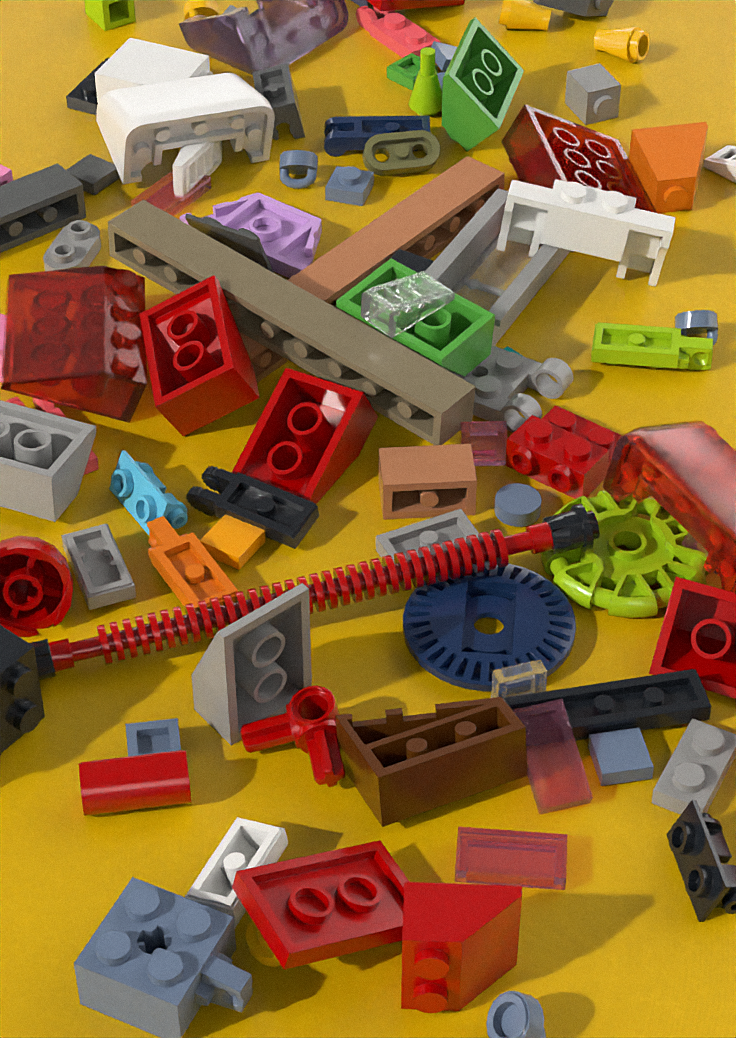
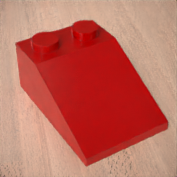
[140,275,260,436]
[231,367,378,504]

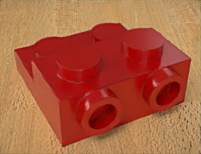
[505,405,632,499]

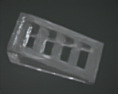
[361,271,455,338]

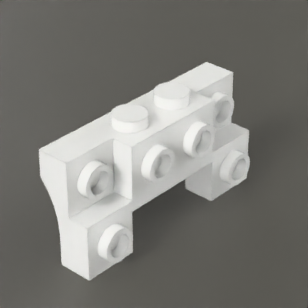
[496,179,676,287]

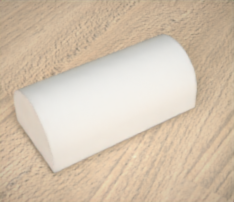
[185,817,288,928]

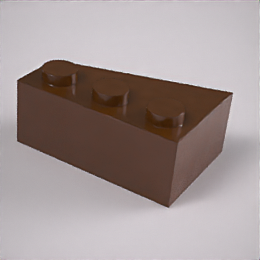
[335,697,527,827]

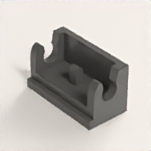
[252,63,305,140]

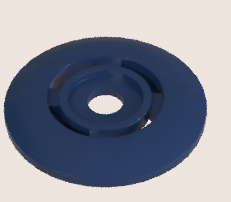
[403,563,576,692]

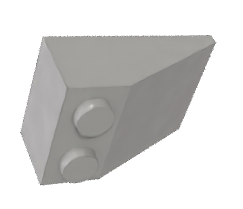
[191,583,312,745]

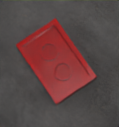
[232,840,410,970]

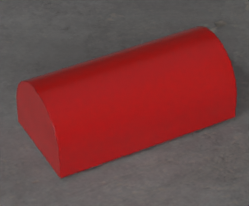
[78,750,192,816]

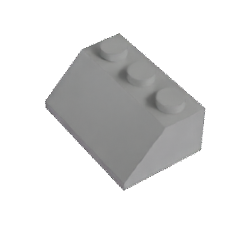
[0,400,96,522]

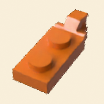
[147,516,238,612]

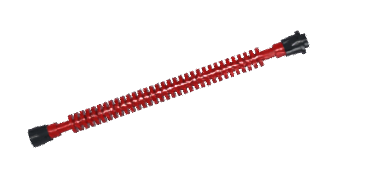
[29,504,600,680]

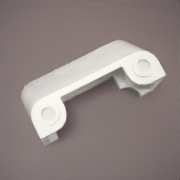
[96,73,275,184]

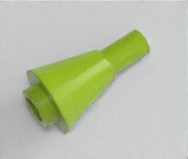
[408,47,442,116]

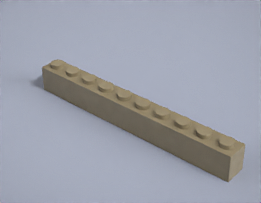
[108,200,476,445]

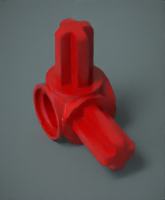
[240,685,345,787]

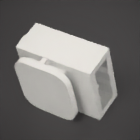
[95,38,213,102]

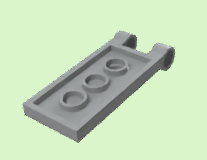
[373,328,573,433]

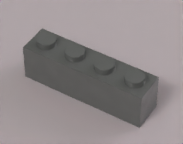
[0,163,86,253]

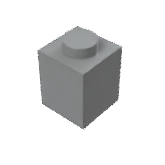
[565,63,621,125]

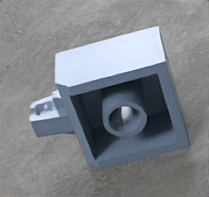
[74,877,253,1038]

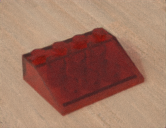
[501,104,657,213]
[1,265,147,423]

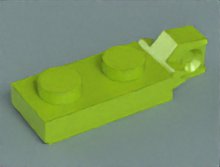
[591,322,713,370]

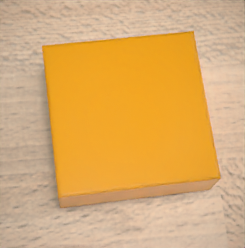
[199,514,266,570]

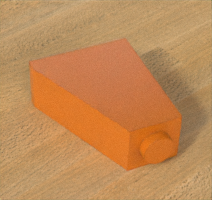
[629,122,708,213]

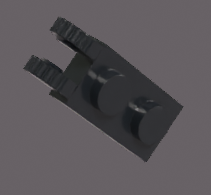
[186,466,319,549]

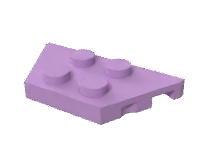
[180,192,322,278]

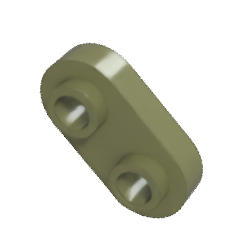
[362,130,440,176]

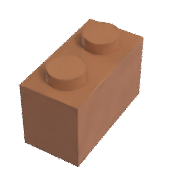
[379,443,477,520]

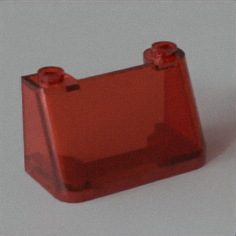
[603,420,736,593]

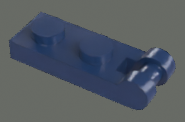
[324,116,431,157]

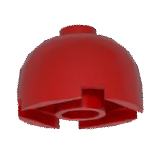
[0,536,73,637]

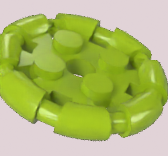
[541,489,714,618]

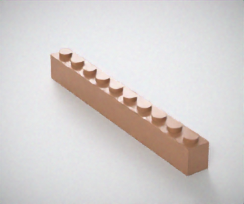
[240,156,505,383]

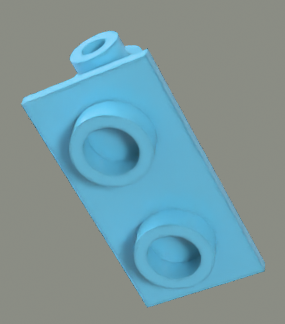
[109,450,188,536]

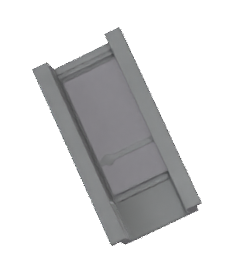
[422,188,574,347]

